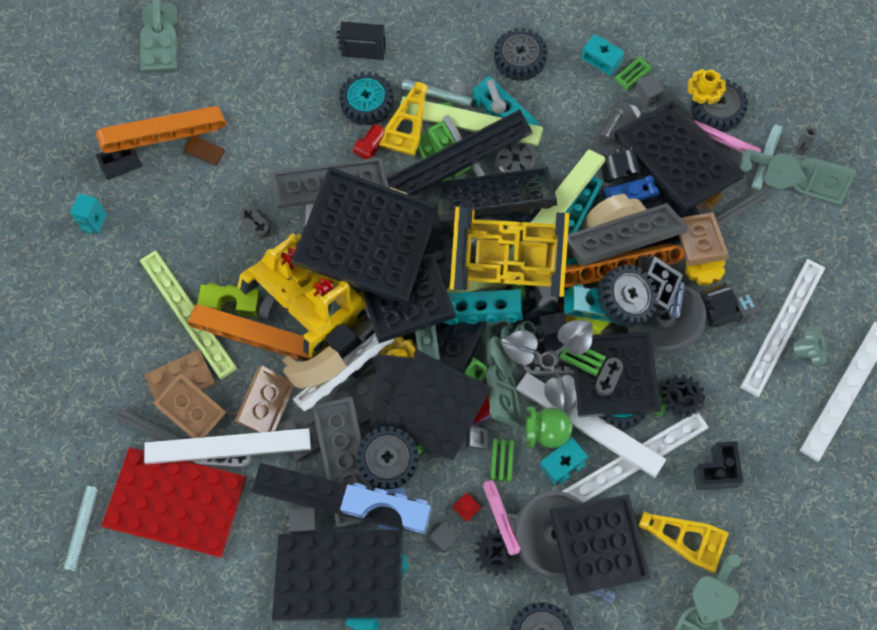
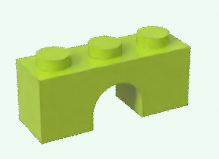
[197,283,262,317]

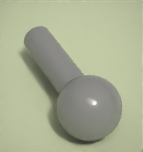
[487,79,506,114]

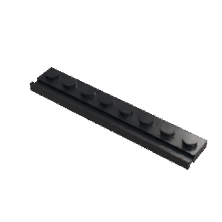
[387,109,533,196]
[251,463,415,533]

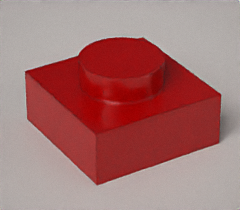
[452,493,482,522]

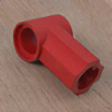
[353,125,385,159]

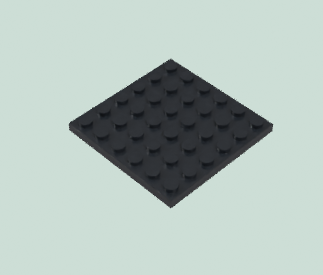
[291,167,438,305]

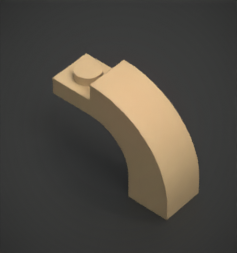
[579,194,647,231]
[282,346,347,388]

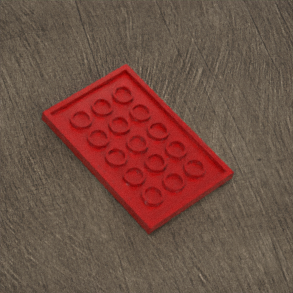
[101,447,247,558]

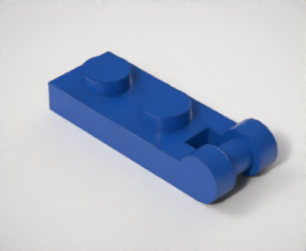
[603,175,660,201]

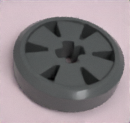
[495,142,536,173]

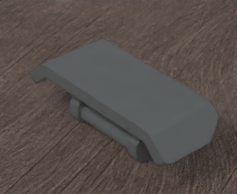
[588,98,641,155]

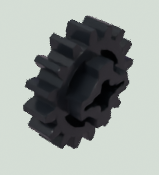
[660,374,706,418]
[474,529,520,576]

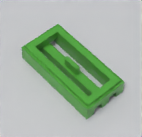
[614,56,652,91]
[559,347,606,376]
[491,439,514,482]

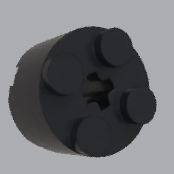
[600,147,641,183]
[701,282,741,328]

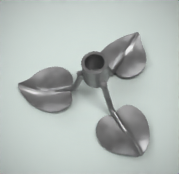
[501,320,593,412]

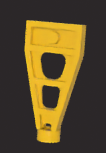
[379,82,429,156]
[638,511,729,573]

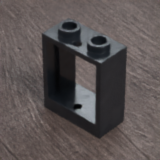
[336,21,386,60]

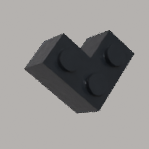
[95,148,143,180]
[635,256,683,311]
[516,285,559,326]
[536,312,572,367]
[325,323,373,378]
[693,441,743,490]

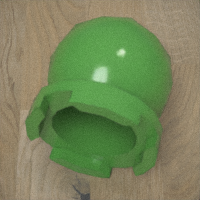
[525,407,573,449]

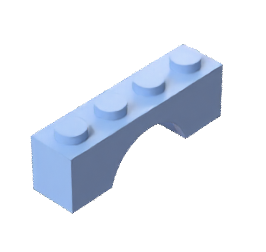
[340,483,432,534]

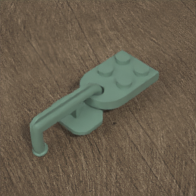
[140,0,178,72]
[741,149,856,205]
[481,321,522,427]
[673,554,741,630]

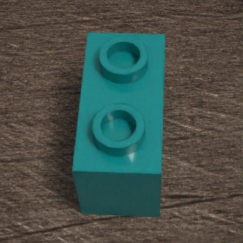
[581,34,625,76]
[70,193,107,234]
[539,437,588,486]

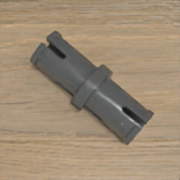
[795,127,818,155]

